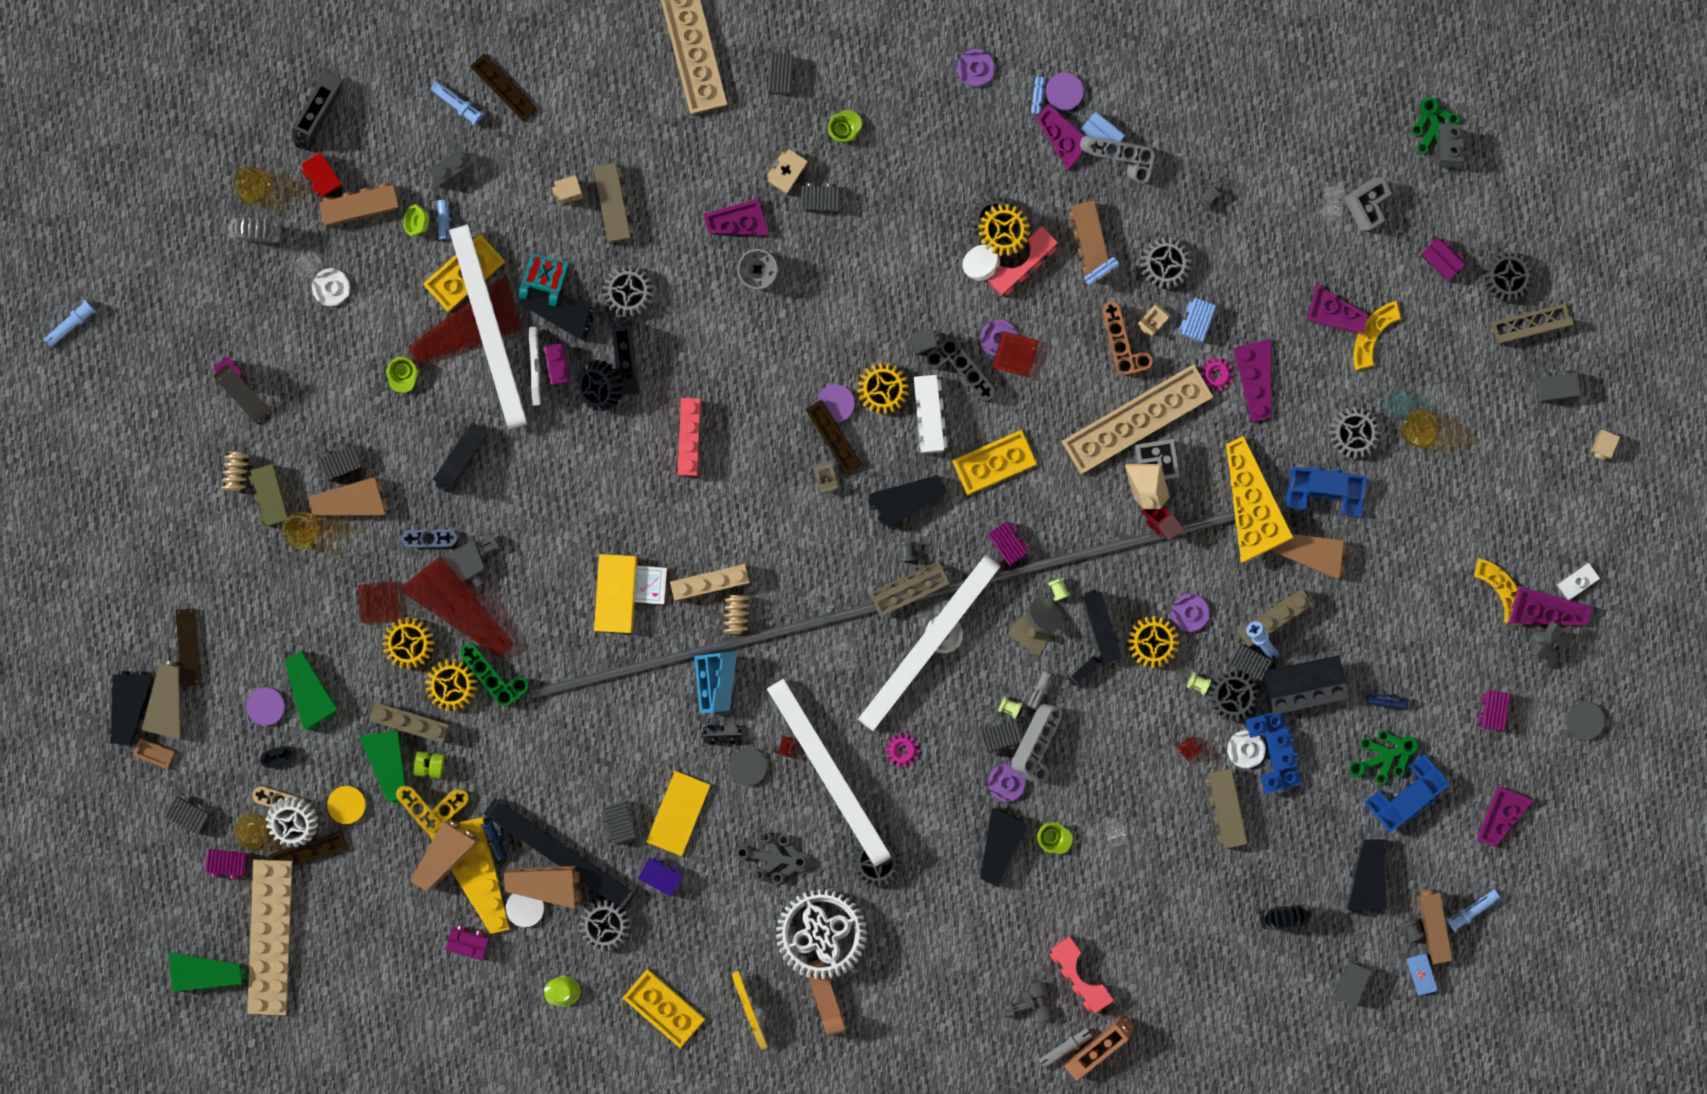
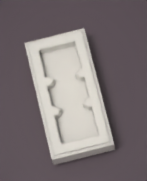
[1557,563,1600,600]

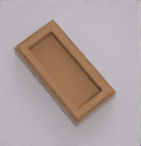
[132,738,176,770]

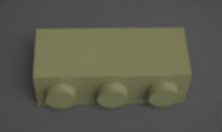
[249,464,290,527]

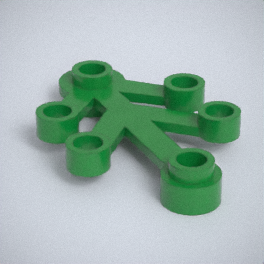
[1411,97,1459,169]
[1348,730,1419,785]

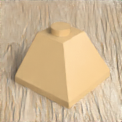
[1125,464,1170,509]

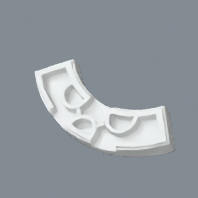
[529,327,541,405]

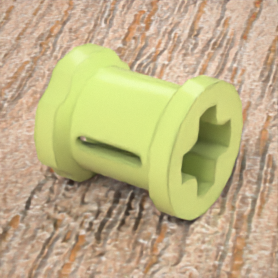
[1048,577,1070,601]
[1186,672,1211,695]
[998,696,1022,719]

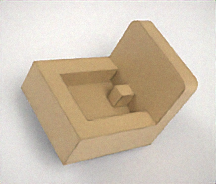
[1138,303,1171,336]

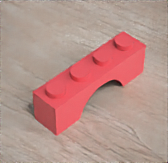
[986,226,1058,296]
[678,398,701,477]
[1050,936,1114,1014]

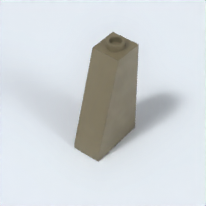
[142,660,183,739]

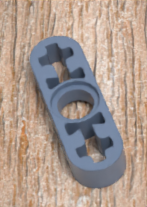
[401,529,458,548]

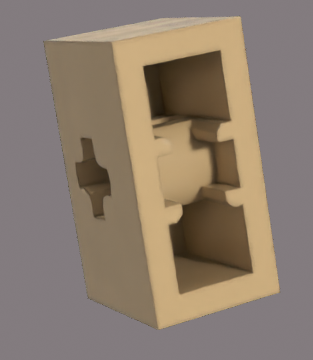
[767,149,808,195]
[552,175,584,204]

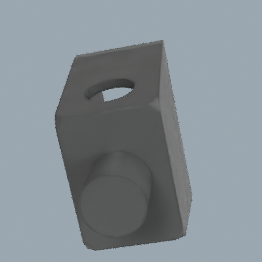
[442,540,486,588]

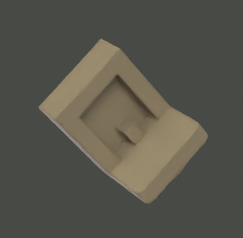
[813,460,839,493]

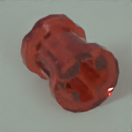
[776,735,797,758]

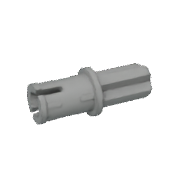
[1028,672,1054,710]

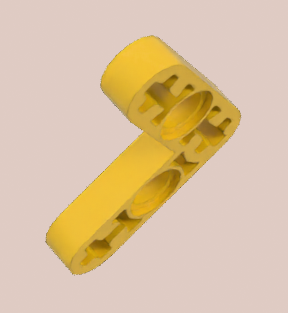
[396,786,468,832]

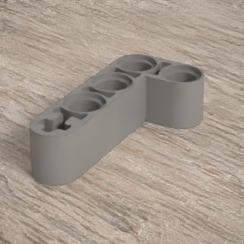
[1080,135,1155,183]
[1012,704,1062,783]

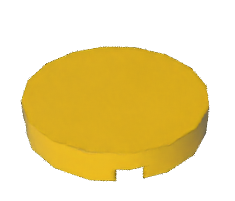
[327,786,366,824]

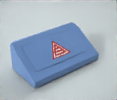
[1406,953,1438,996]

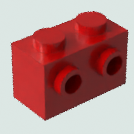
[301,152,343,198]

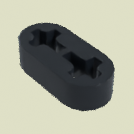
[1068,655,1101,686]
[260,746,297,768]

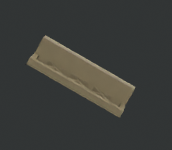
[1491,303,1574,344]
[869,561,949,617]

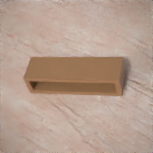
[319,183,400,227]
[1068,200,1112,280]

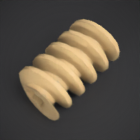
[221,451,250,492]
[724,595,749,635]

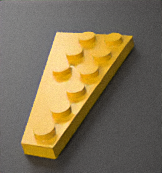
[1226,436,1294,564]
[427,817,510,934]

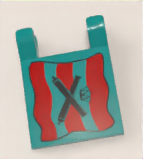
[519,254,568,306]

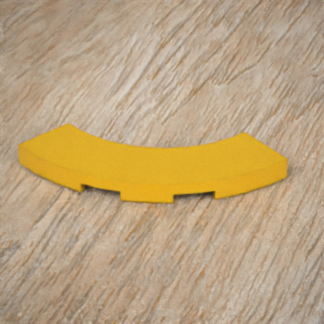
[1353,301,1402,371]
[1474,558,1524,626]
[732,971,768,1050]

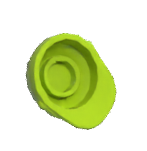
[828,109,863,142]
[404,204,429,236]
[386,356,418,393]
[1037,822,1073,854]
[544,975,581,1007]

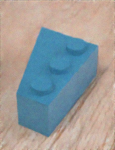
[694,652,737,713]

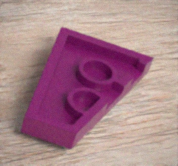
[1037,104,1086,171]
[703,199,769,236]
[1307,283,1368,335]
[1476,786,1534,847]

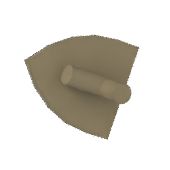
[1007,614,1050,656]

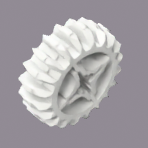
[266,796,318,848]

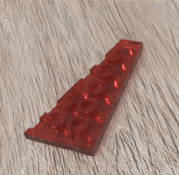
[408,275,524,365]
[398,556,514,657]

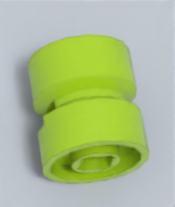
[414,751,445,779]

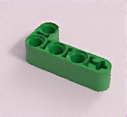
[460,644,529,706]

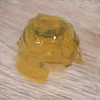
[234,167,273,205]
[1400,408,1438,448]
[281,512,321,550]
[234,812,268,850]

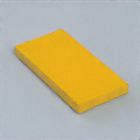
[423,234,506,313]
[952,430,1038,496]
[594,554,638,633]
[646,771,710,856]
[623,969,706,1049]

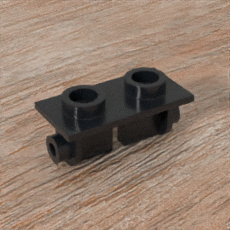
[703,724,742,745]

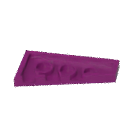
[1233,339,1271,422]
[1507,586,1592,625]

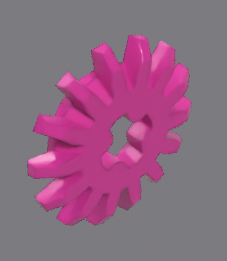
[1199,357,1234,391]
[885,733,920,767]

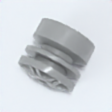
[737,249,778,290]

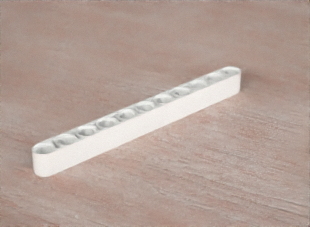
[449,224,527,429]
[858,555,1001,731]
[767,679,891,867]

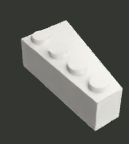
[914,375,947,454]

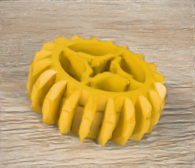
[978,204,1030,256]
[857,363,909,415]
[1127,616,1179,668]
[382,617,435,669]
[425,659,477,711]

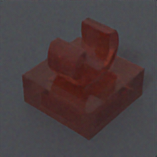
[1176,736,1202,762]

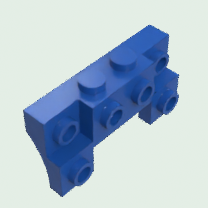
[1286,467,1367,517]
[1245,712,1301,794]
[1364,754,1450,833]

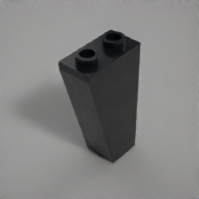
[292,72,342,151]
[520,287,595,341]
[611,317,640,395]
[433,422,489,492]
[868,475,947,528]
[1081,589,1122,664]
[110,671,154,744]
[980,806,1028,887]
[1346,839,1387,914]

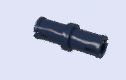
[1367,692,1407,710]
[482,821,507,860]

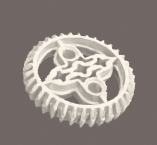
[776,889,867,980]

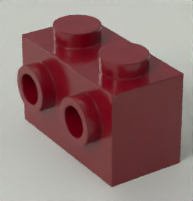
[1140,507,1183,541]

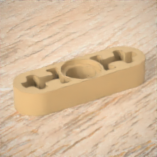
[252,787,307,815]

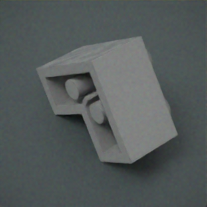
[1343,177,1392,230]
[1134,439,1180,480]

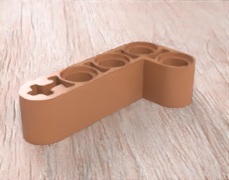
[1102,301,1153,376]
[805,959,846,1037]

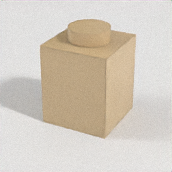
[1591,430,1620,461]

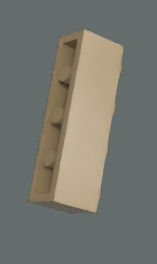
[670,564,750,601]

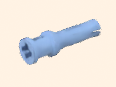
[430,80,484,126]
[43,299,97,348]
[1246,622,1279,661]
[1445,889,1501,933]

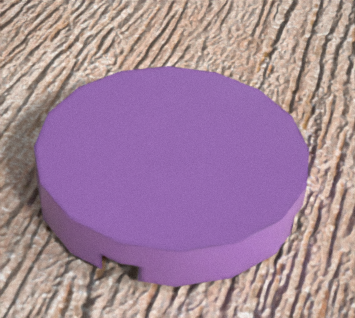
[957,49,995,87]
[1045,72,1084,111]
[980,319,1018,357]
[817,384,855,423]
[1171,594,1210,632]
[246,687,285,726]
[988,764,1026,802]

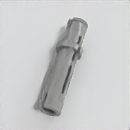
[1038,1027,1093,1069]

